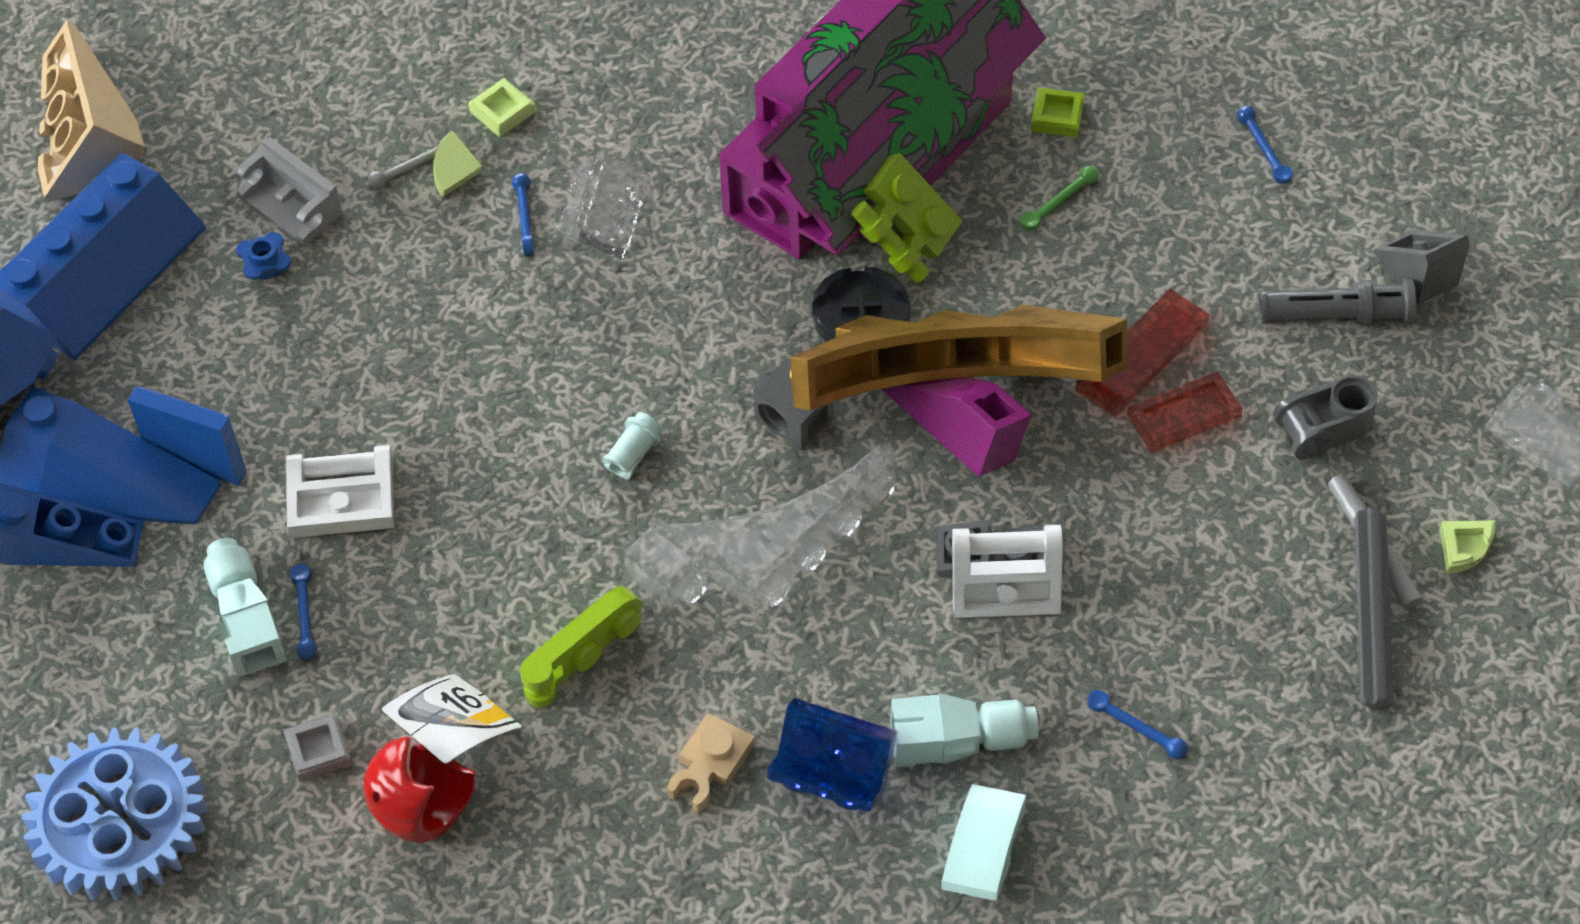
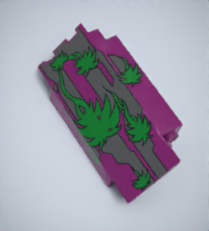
[719,0,1046,260]

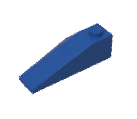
[0,386,222,524]

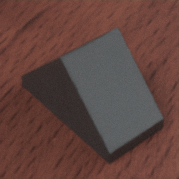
[1373,230,1470,304]

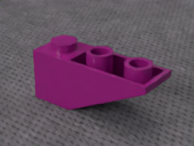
[881,377,1032,477]

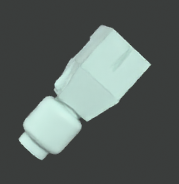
[204,538,287,678]
[891,693,1038,768]

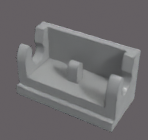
[236,137,343,246]

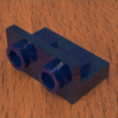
[766,698,898,812]

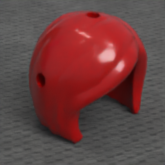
[363,736,476,843]

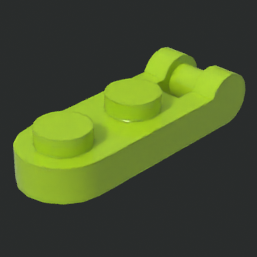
[520,585,642,708]

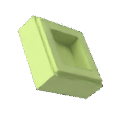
[468,78,536,137]

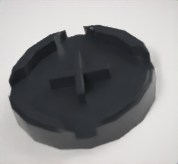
[812,266,911,342]

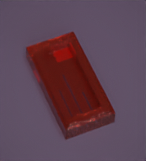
[1127,371,1243,453]

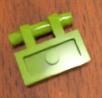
[851,154,962,283]

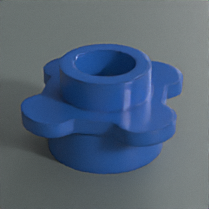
[236,232,291,280]

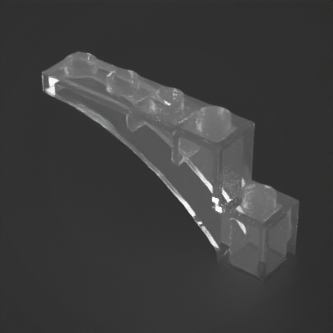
[624,444,896,615]

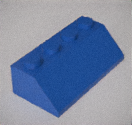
[0,152,206,360]

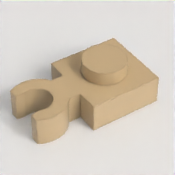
[667,713,755,813]

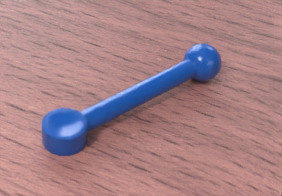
[1237,106,1293,184]
[512,173,534,256]
[290,564,318,660]
[1087,690,1188,759]

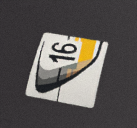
[382,674,521,763]

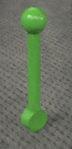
[1020,166,1099,231]

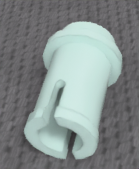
[602,412,663,480]

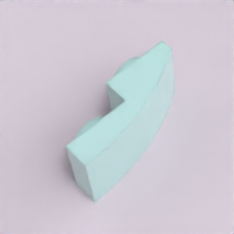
[941,784,1026,901]

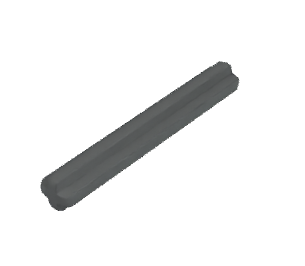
[1354,508,1393,710]

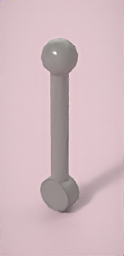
[368,138,444,189]

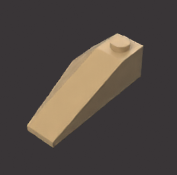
[38,21,145,201]

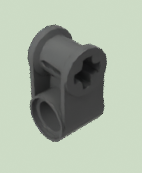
[1273,375,1378,460]

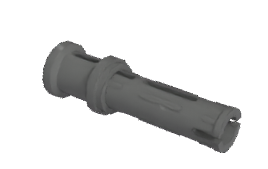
[1259,278,1416,325]

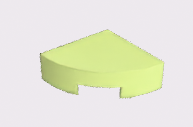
[433,131,482,197]
[1440,520,1495,574]

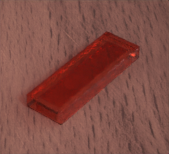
[1075,288,1210,418]

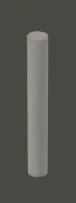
[1328,474,1424,610]

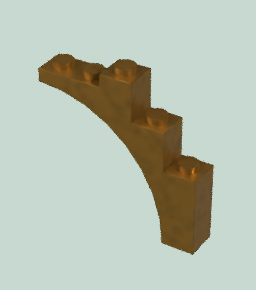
[790,304,1128,411]

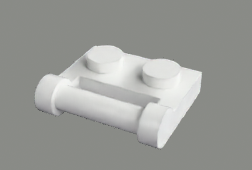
[286,445,395,538]
[952,525,1063,618]

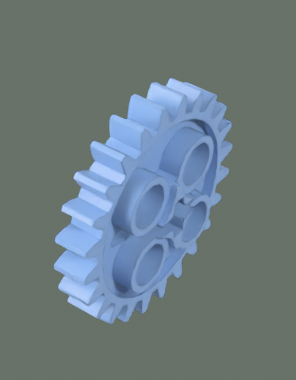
[21,728,208,901]

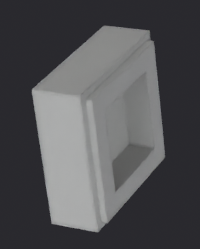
[283,713,352,782]

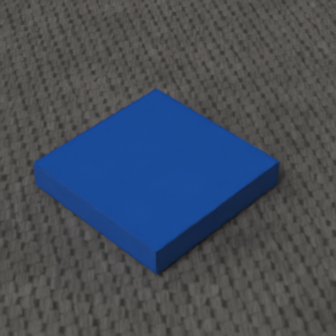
[128,386,247,486]

